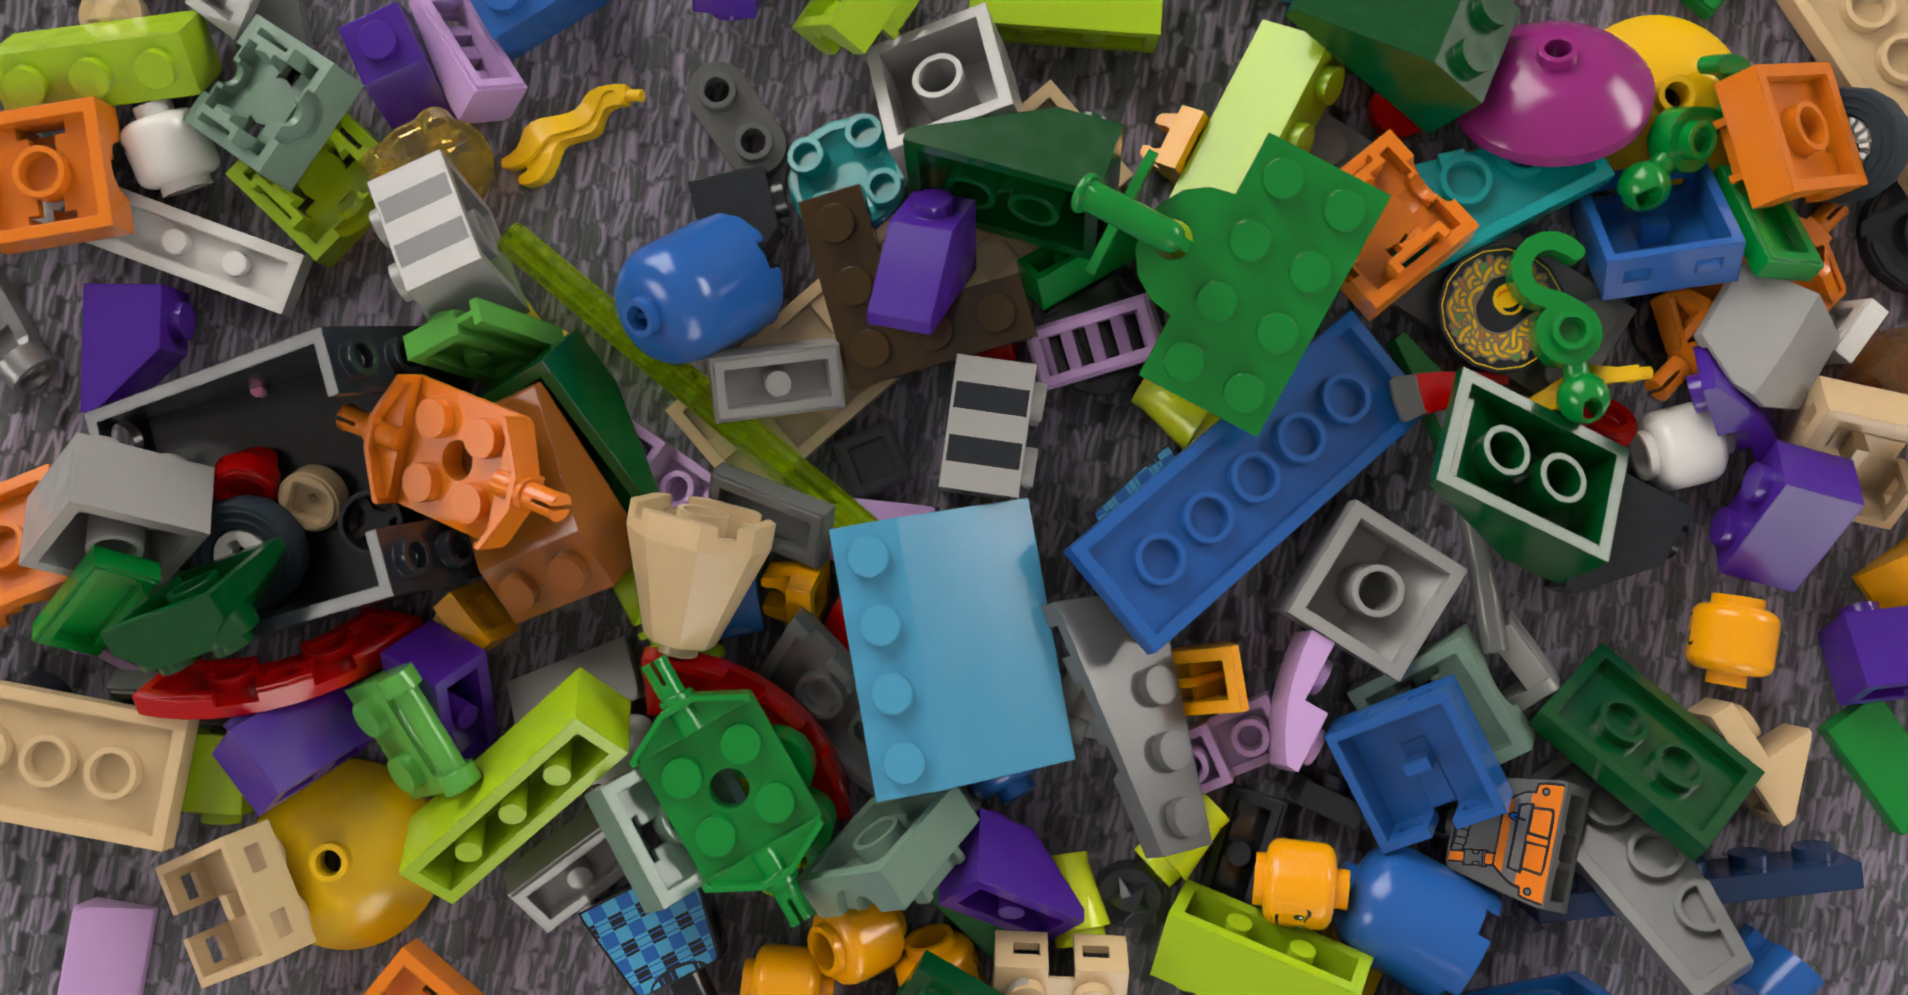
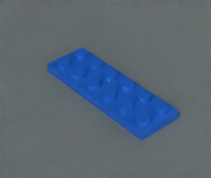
[1063,310,1425,655]

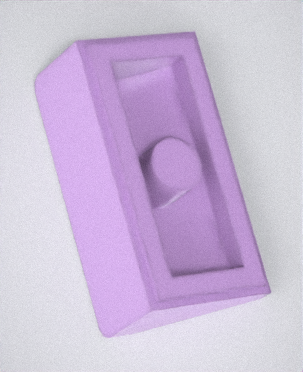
[57,897,159,995]

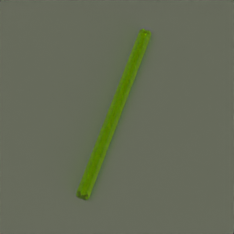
[497,223,879,529]

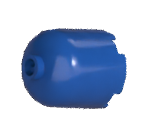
[614,213,783,366]
[1334,846,1502,995]

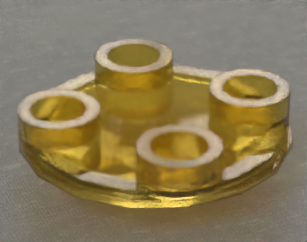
[362,107,494,199]

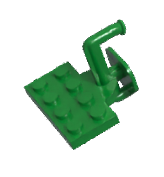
[1071,132,1391,437]

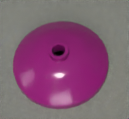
[1456,20,1655,167]

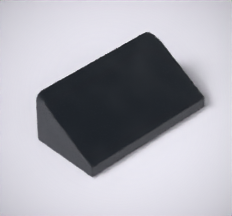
[1198,783,1302,910]

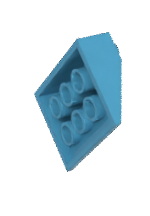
[829,498,1075,802]

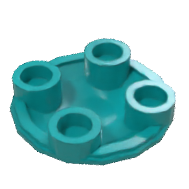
[787,113,908,227]

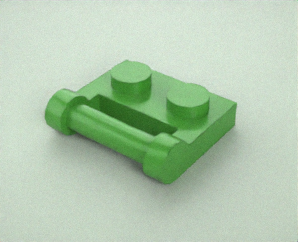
[345,662,482,799]

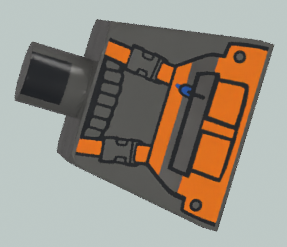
[1433,778,1591,914]

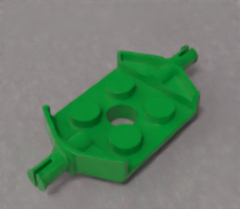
[629,654,825,927]

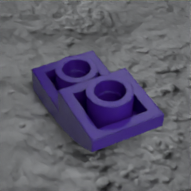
[1686,346,1781,463]

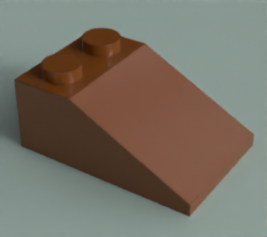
[462,381,633,624]

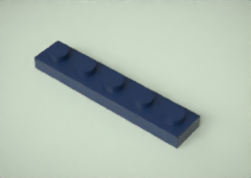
[1518,840,1864,924]

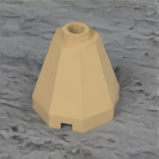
[626,492,776,659]

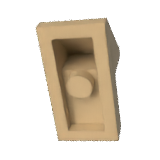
[1687,697,1812,827]

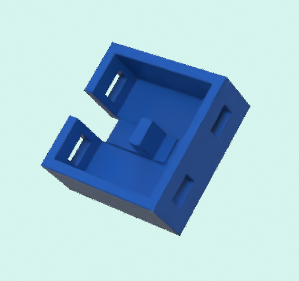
[1569,161,1746,301]
[1324,674,1514,854]

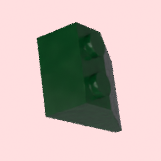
[1285,0,1521,134]
[903,107,1124,260]
[475,329,660,514]
[1429,366,1630,584]

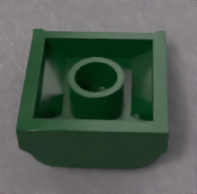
[99,536,286,677]

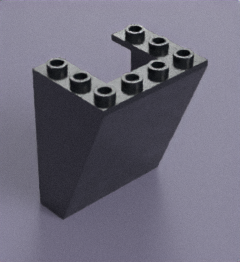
[84,326,483,639]

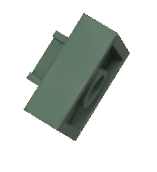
[183,14,365,192]
[1347,623,1536,764]
[584,766,746,914]
[797,787,980,918]

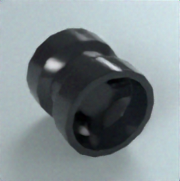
[338,491,422,555]

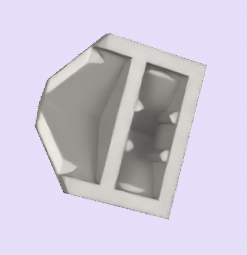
[1694,262,1840,411]

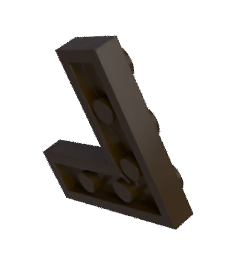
[798,184,1039,390]

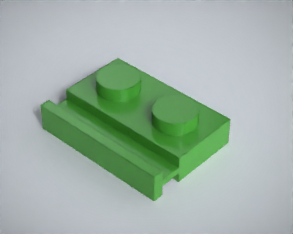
[403,297,564,384]

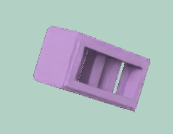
[409,0,528,124]
[1027,293,1162,391]

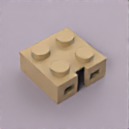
[1779,375,1908,530]
[155,819,317,989]
[991,930,1129,995]

